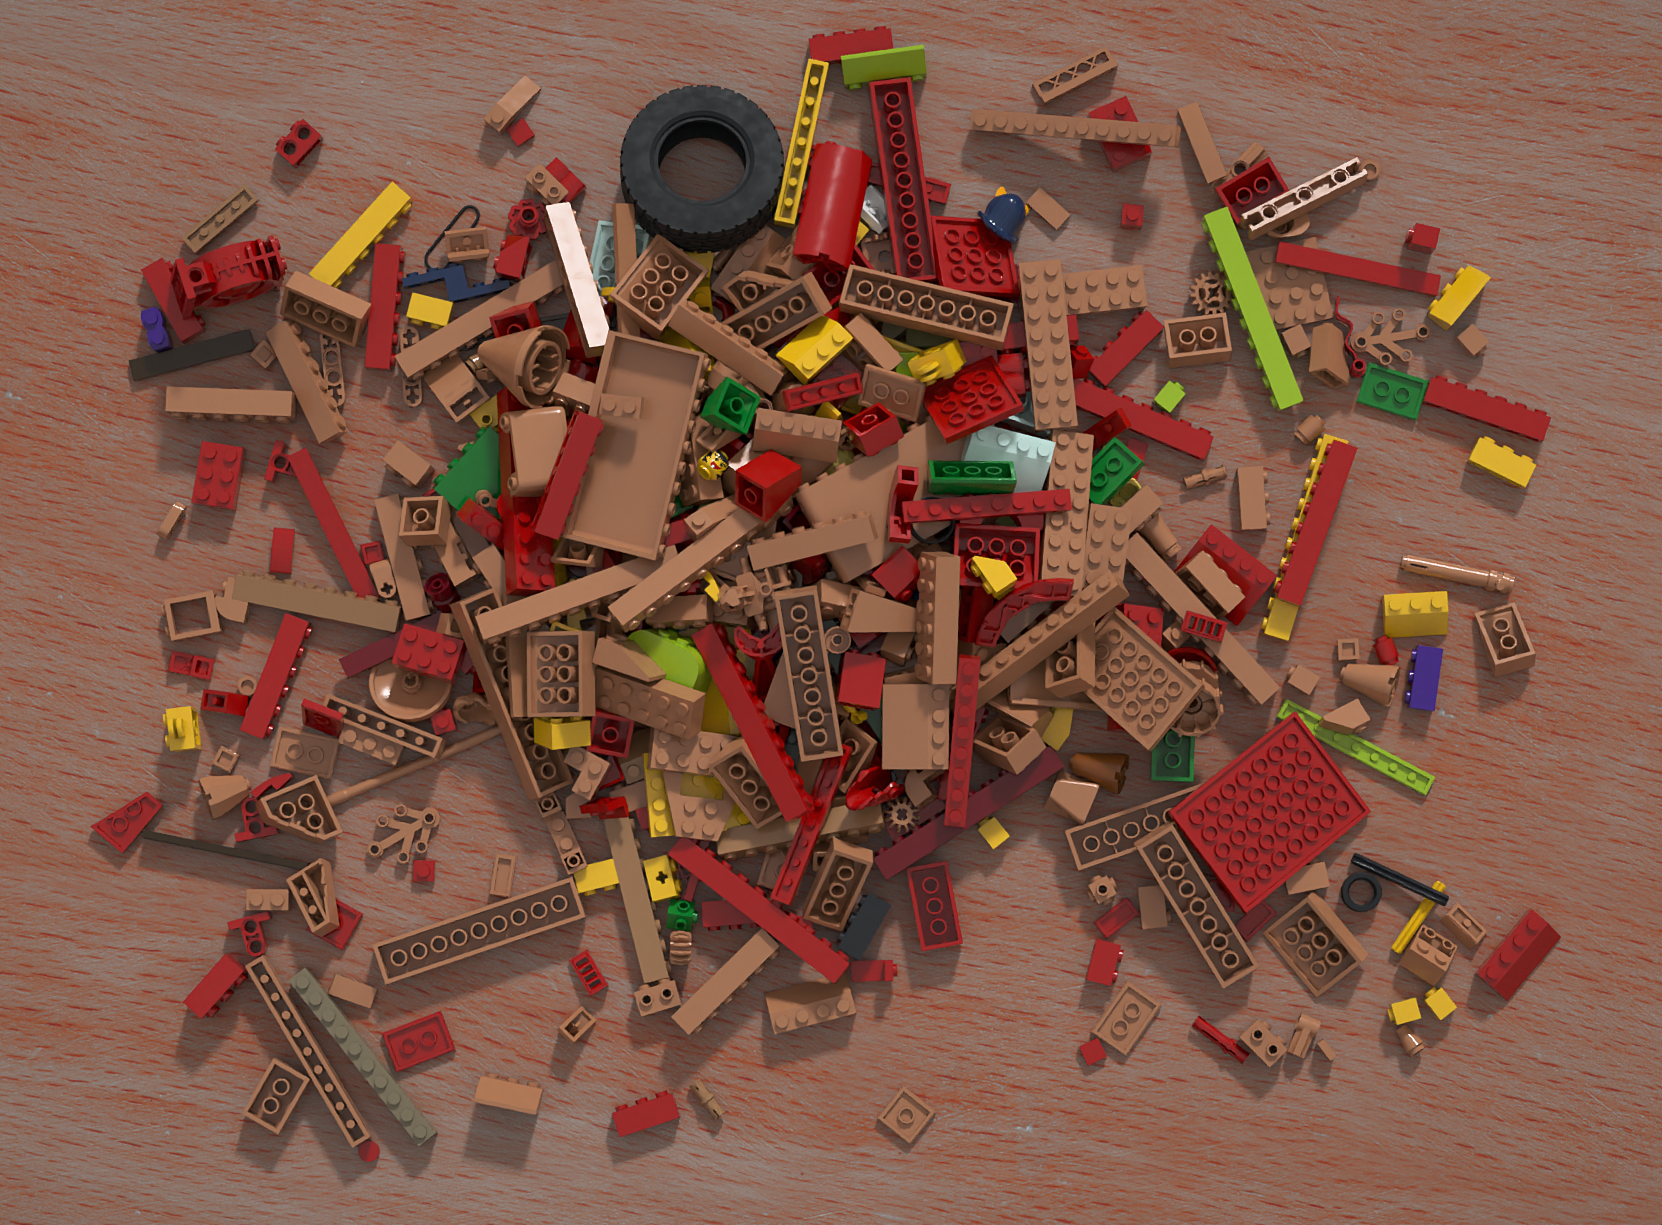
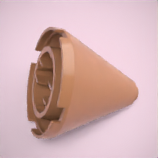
[478,325,570,409]

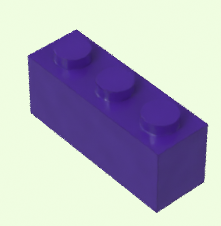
[1405,645,1443,712]

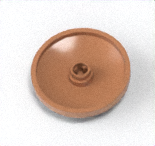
[369,658,453,722]

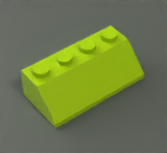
[841,44,927,91]

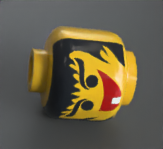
[697,450,729,480]

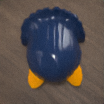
[977,187,1029,243]

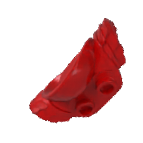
[845,764,906,811]

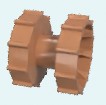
[1171,659,1224,738]

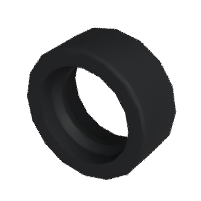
[1341,872,1382,912]

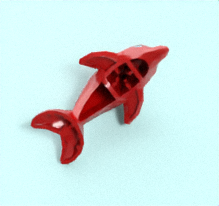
[734,623,790,744]

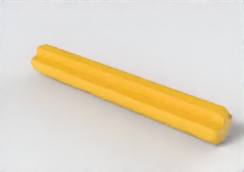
[1391,881,1446,954]

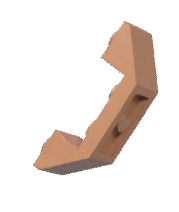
[534,791,588,875]

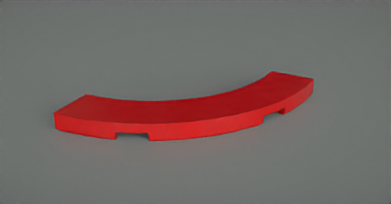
[974,578,1074,648]

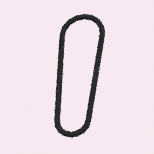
[425,205,480,270]

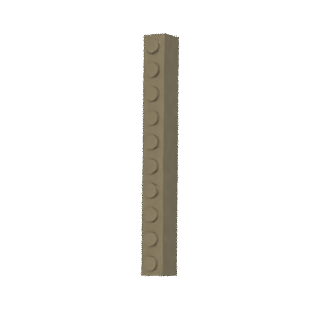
[289,967,437,1146]

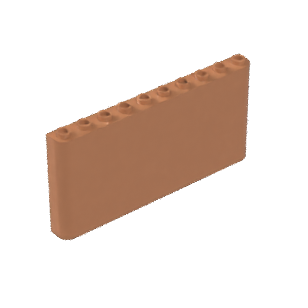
[560,330,711,561]
[793,415,995,584]

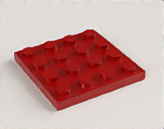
[931,215,1020,298]
[922,356,1024,444]

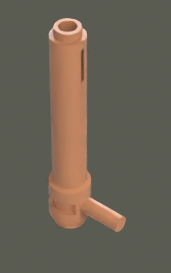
[1400,554,1515,594]

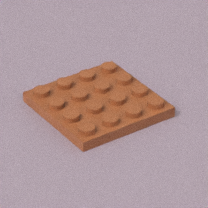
[1246,237,1334,331]

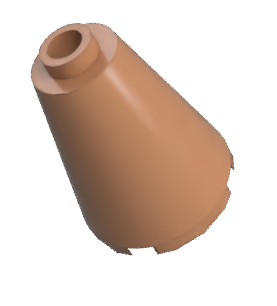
[1340,664,1400,707]

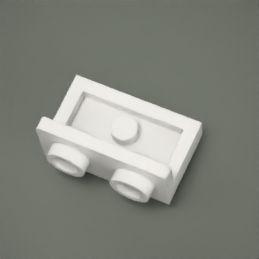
[861,185,887,234]

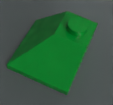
[700,377,761,435]

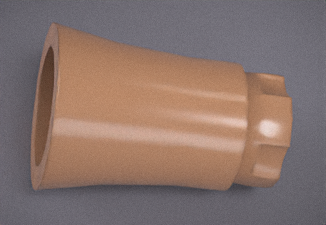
[1138,512,1182,560]

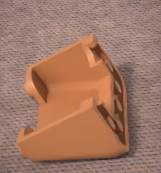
[500,406,567,497]

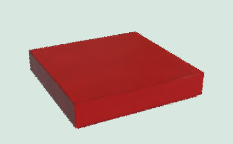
[306,899,363,951]

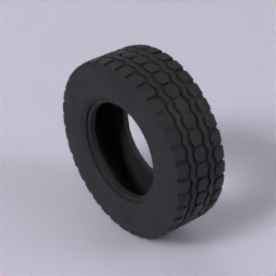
[620,85,784,253]

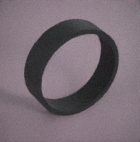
[911,497,956,544]

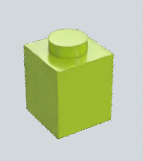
[1153,380,1186,414]

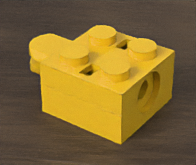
[907,339,967,386]
[163,706,202,753]

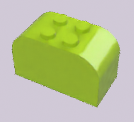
[627,627,712,693]

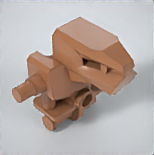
[717,557,792,631]

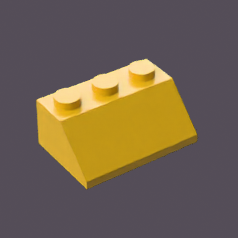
[1427,265,1491,331]
[776,315,853,385]
[1381,591,1448,638]

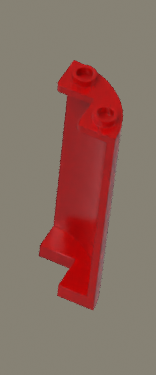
[793,141,872,272]

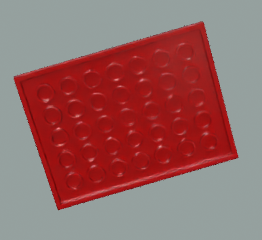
[1167,711,1371,914]

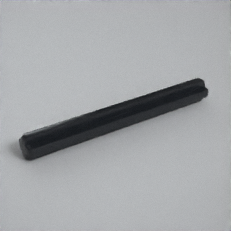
[1351,853,1449,906]

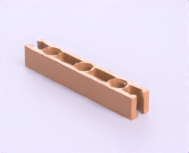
[1239,157,1368,241]

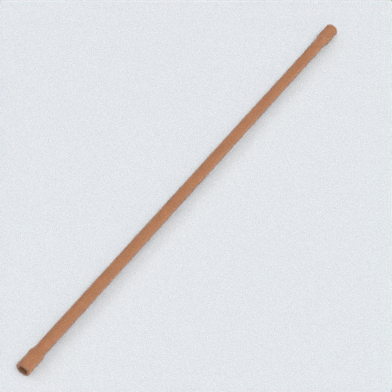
[326,622,758,807]

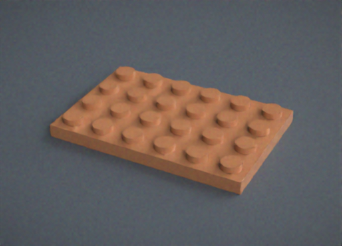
[1083,607,1205,751]

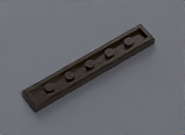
[128,329,255,381]

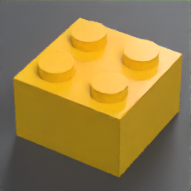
[534,716,591,750]

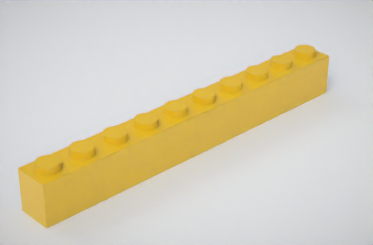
[1261,434,1349,642]

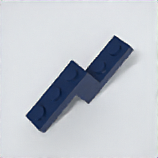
[402,263,511,304]

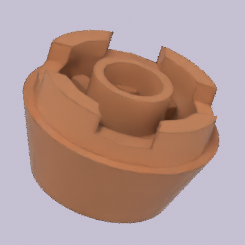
[706,360,749,393]

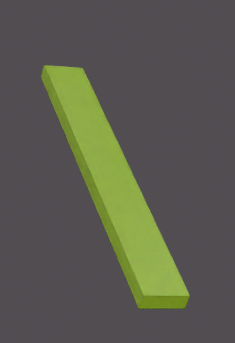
[1276,699,1435,796]

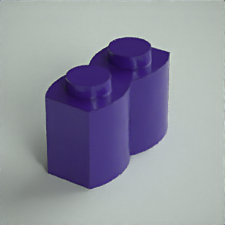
[141,307,173,353]

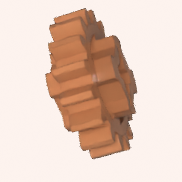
[1188,271,1233,315]

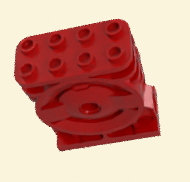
[170,235,287,319]

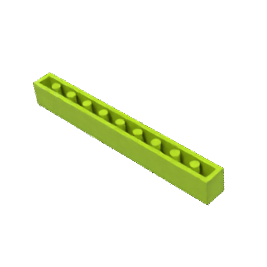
[1201,207,1304,412]

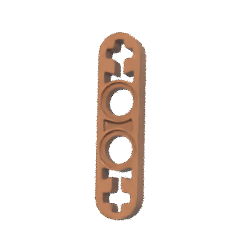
[400,326,423,408]
[320,333,346,408]

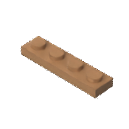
[181,184,259,254]

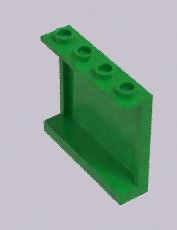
[432,426,501,519]

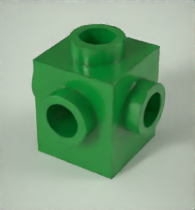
[666,899,698,932]

